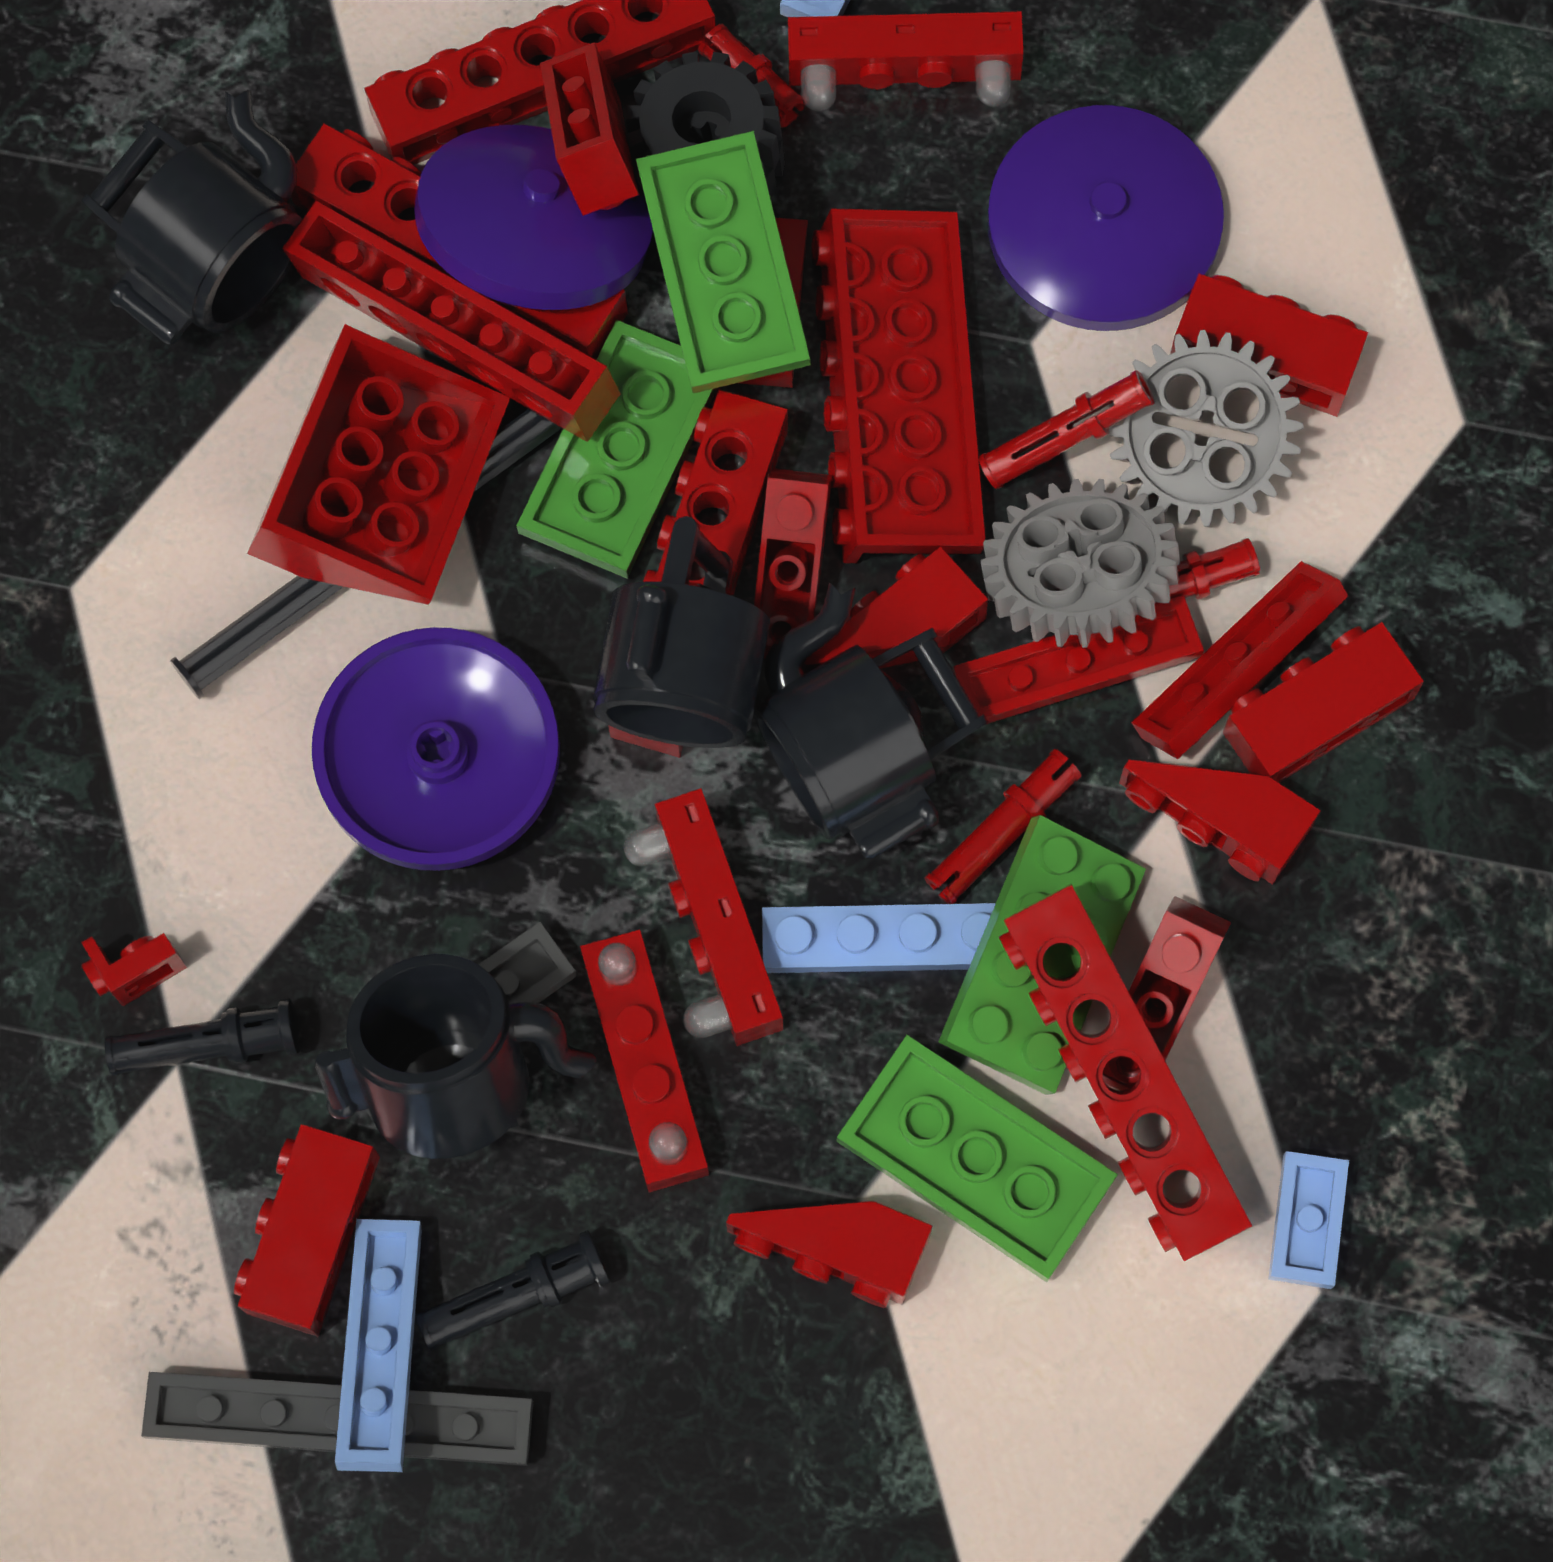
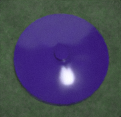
[987,105,1224,331]
[414,125,653,310]
[312,627,560,871]

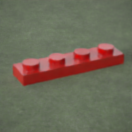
[1131,561,1348,759]
[953,595,1204,724]

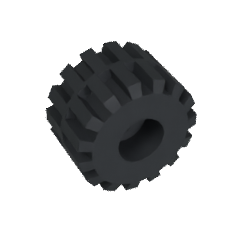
[625,51,785,199]

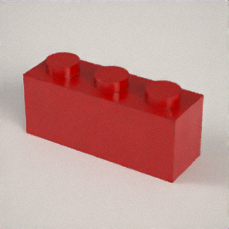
[540,42,639,216]
[1170,273,1369,417]
[1223,622,1424,783]
[234,1124,380,1337]

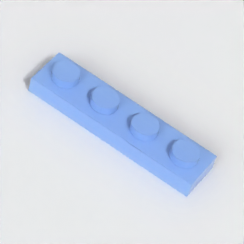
[762,903,996,973]
[335,1219,422,1472]

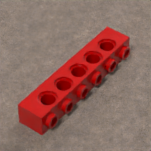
[364,0,715,165]
[291,124,628,360]
[282,201,621,442]
[608,390,788,758]
[999,884,1252,1261]

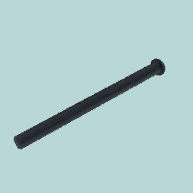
[170,408,562,699]

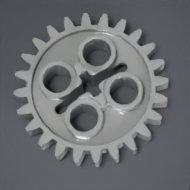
[1108,330,1304,527]
[981,479,1180,648]

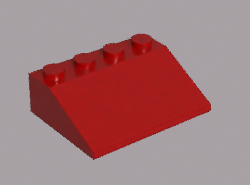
[247,324,510,605]

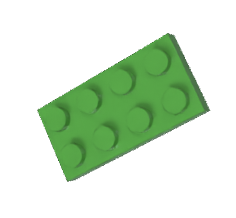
[636,131,811,393]
[516,320,718,579]
[938,815,1146,1095]
[837,1035,1118,1282]

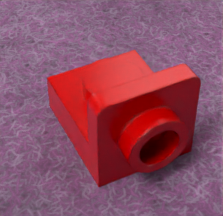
[81,933,187,1006]

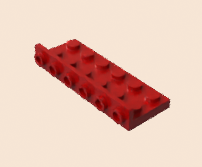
[811,209,985,563]

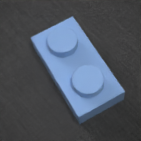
[1268,1151,1349,1289]

